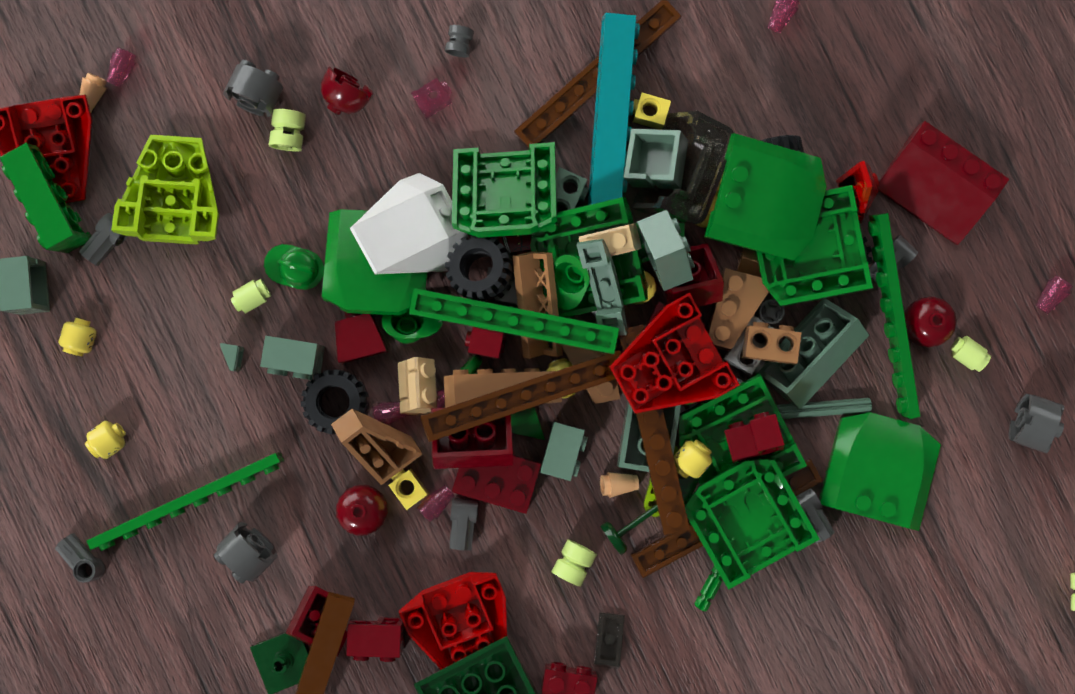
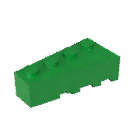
[0,143,92,254]

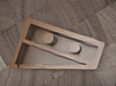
[706,268,769,351]
[331,409,422,485]

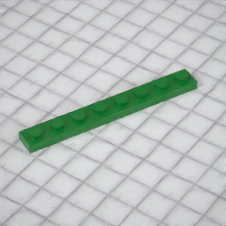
[868,213,920,419]
[409,288,620,354]
[86,452,284,551]

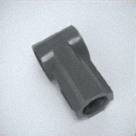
[79,213,128,266]
[869,234,919,283]
[796,488,835,544]
[450,498,479,551]
[55,533,105,583]

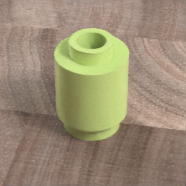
[231,279,271,314]
[950,336,991,372]

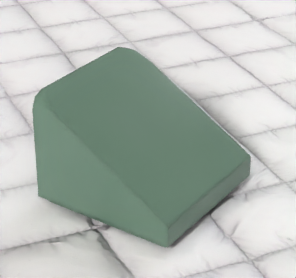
[220,343,244,372]

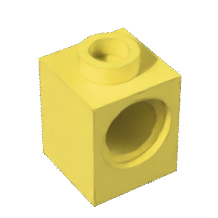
[633,92,671,130]
[388,469,429,510]

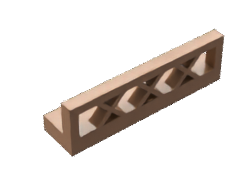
[512,251,563,359]

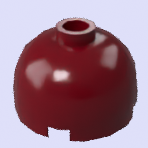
[321,67,373,115]
[904,296,957,347]
[336,484,388,536]

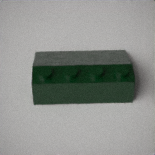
[414,636,538,694]

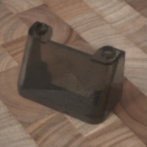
[631,110,734,224]

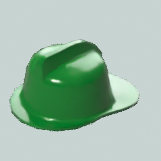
[264,244,324,290]
[546,254,590,310]
[382,309,443,344]

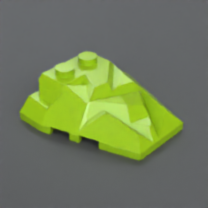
[111,135,219,245]

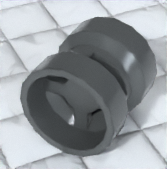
[444,25,474,58]
[755,299,785,326]

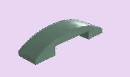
[577,239,628,336]

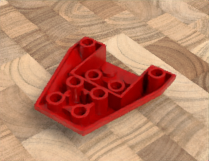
[0,94,92,203]
[609,292,740,414]
[399,572,507,670]

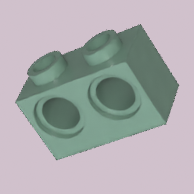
[556,167,589,210]

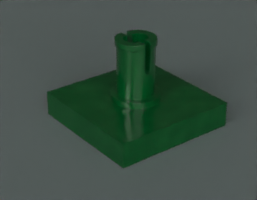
[250,632,309,694]

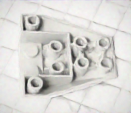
[350,173,468,274]

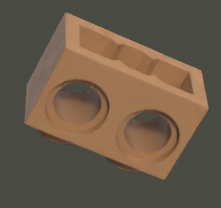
[742,322,802,364]

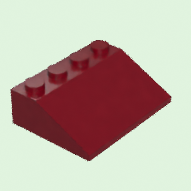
[877,121,1009,245]

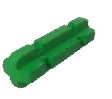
[694,565,723,612]

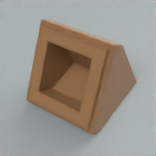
[736,248,761,277]

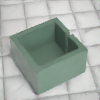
[624,129,688,190]
[637,210,695,291]
[0,256,50,315]
[260,336,325,380]
[540,422,588,481]

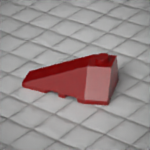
[836,160,879,224]

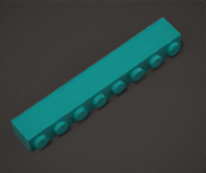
[588,13,640,205]

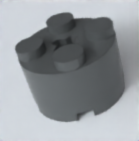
[223,60,283,117]
[1008,394,1064,453]
[214,522,277,583]

